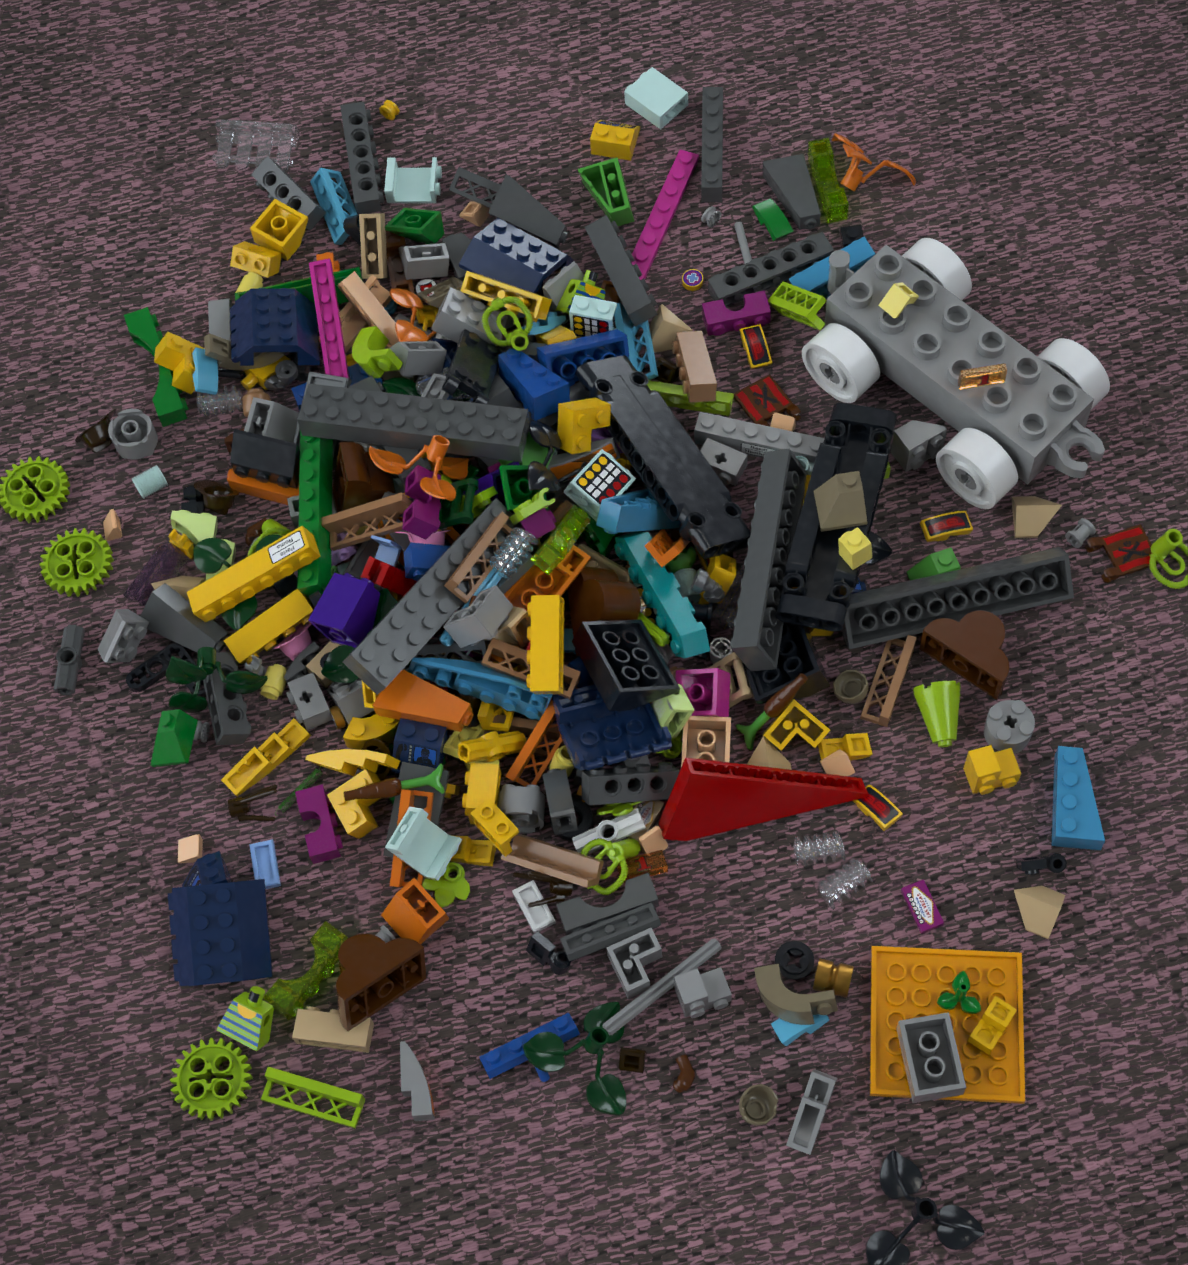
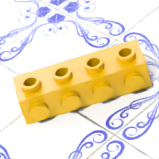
[461,271,552,322]
[224,589,315,664]
[526,595,564,694]

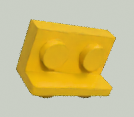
[470,799,519,857]

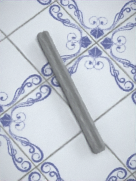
[602,938,722,1035]

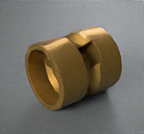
[813,958,854,998]

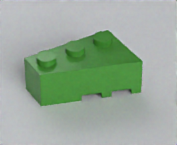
[577,157,635,226]

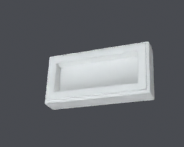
[512,880,556,934]

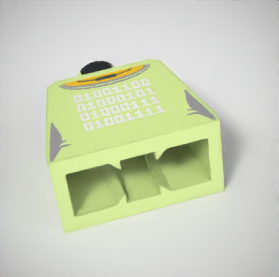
[650,684,694,738]

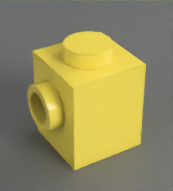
[838,527,872,570]

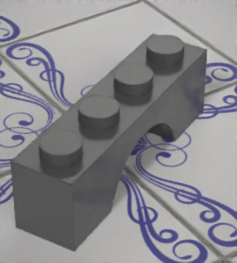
[556,873,659,936]

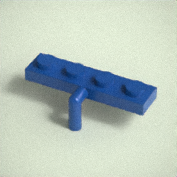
[479,1012,580,1082]

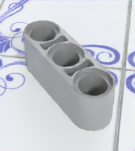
[208,299,232,341]

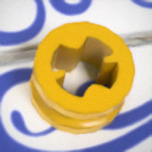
[379,100,400,121]

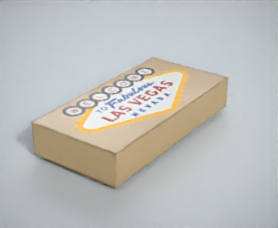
[627,800,665,842]

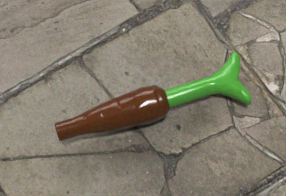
[736,673,808,750]
[344,764,444,801]

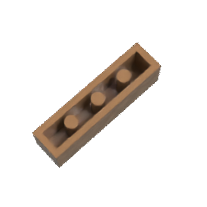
[672,331,717,403]

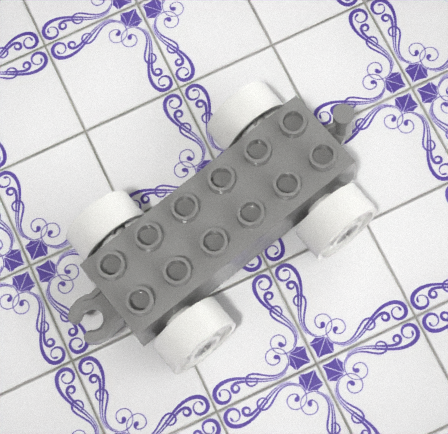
[802,238,1110,509]

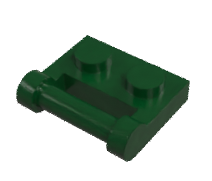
[439,478,479,529]

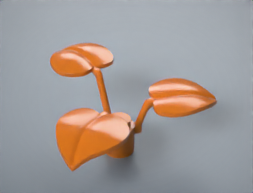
[832,133,916,192]
[390,288,437,342]
[369,435,469,501]

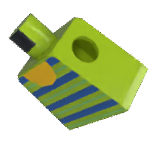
[556,270,606,315]
[217,986,274,1052]

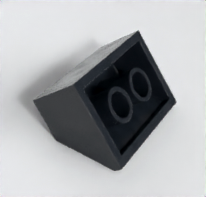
[230,429,300,489]

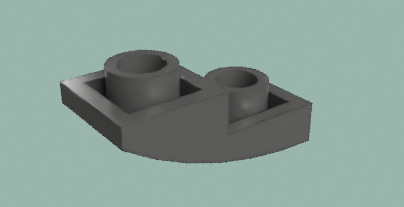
[284,642,321,685]

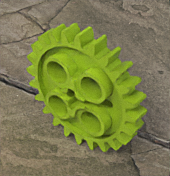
[0,456,70,523]
[39,528,114,597]
[170,1038,253,1121]

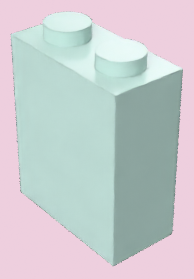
[624,67,688,130]

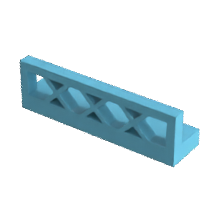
[310,168,358,245]
[614,302,658,380]

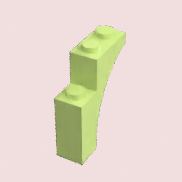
[171,510,236,581]

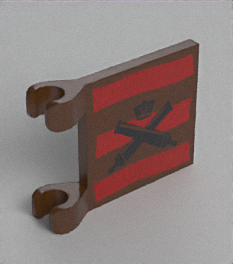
[734,374,801,427]
[1085,524,1159,583]

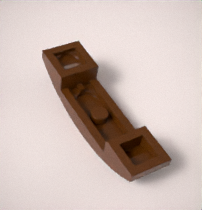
[386,231,415,303]

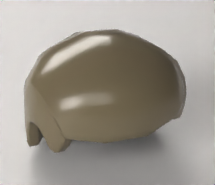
[833,670,869,704]
[739,1084,778,1126]

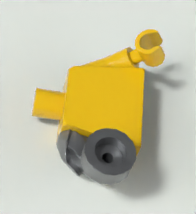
[241,355,298,391]
[690,554,736,604]

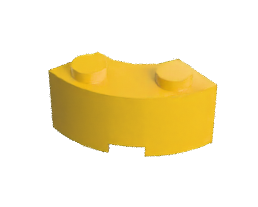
[343,714,400,750]

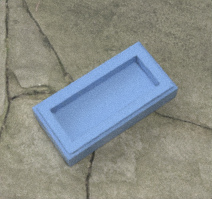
[249,839,281,889]

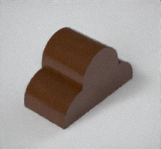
[332,442,396,513]
[567,566,641,657]
[920,610,1009,700]
[336,934,426,1032]

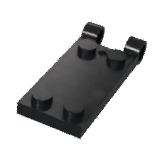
[441,329,502,404]

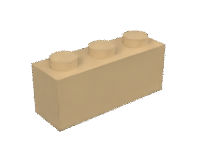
[359,213,388,279]
[292,1006,374,1053]

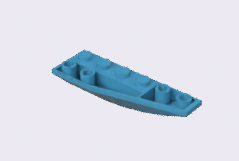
[408,657,553,720]

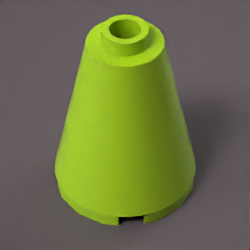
[913,681,961,748]

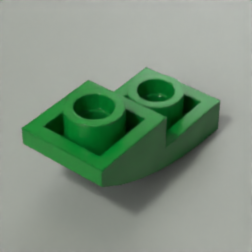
[752,198,793,241]

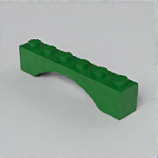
[124,307,189,427]

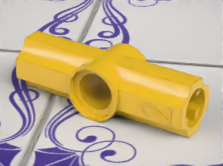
[457,731,526,763]

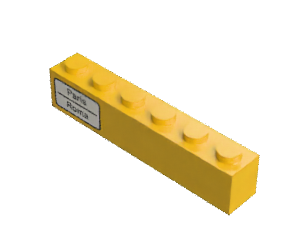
[187,526,321,623]

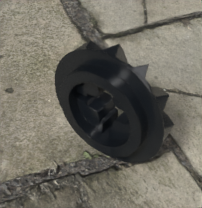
[775,941,814,981]

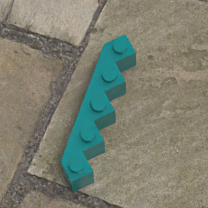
[614,531,710,658]

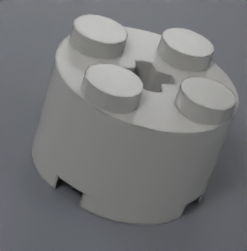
[108,409,158,460]
[984,700,1035,754]
[497,784,546,833]

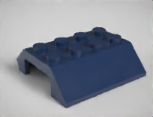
[459,218,574,295]
[230,288,320,366]
[552,684,672,770]
[168,879,273,986]

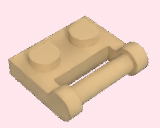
[707,652,753,708]

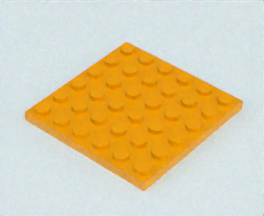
[870,946,1025,1104]

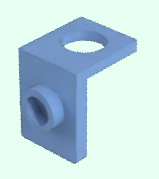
[371,535,402,567]

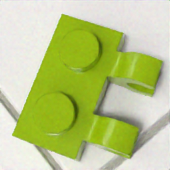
[509,487,555,525]

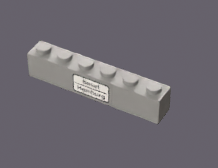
[694,412,825,463]

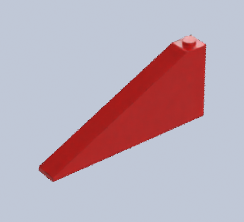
[659,757,868,841]

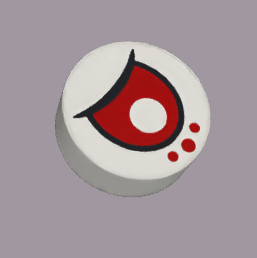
[416,279,436,297]

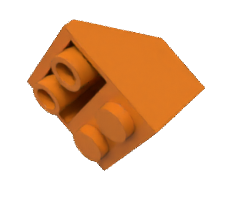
[381,878,449,944]

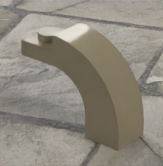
[204,333,285,370]
[754,964,838,1025]

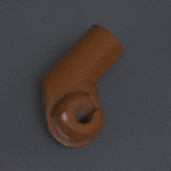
[245,518,267,546]
[673,1054,695,1093]

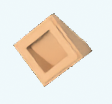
[459,201,490,227]
[770,412,796,431]
[103,509,122,541]
[820,749,855,776]
[638,826,668,859]
[178,834,203,863]

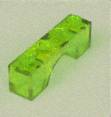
[807,138,849,223]
[530,505,591,575]
[263,921,348,1021]

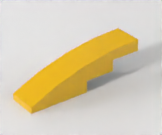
[221,718,312,797]
[305,749,400,776]

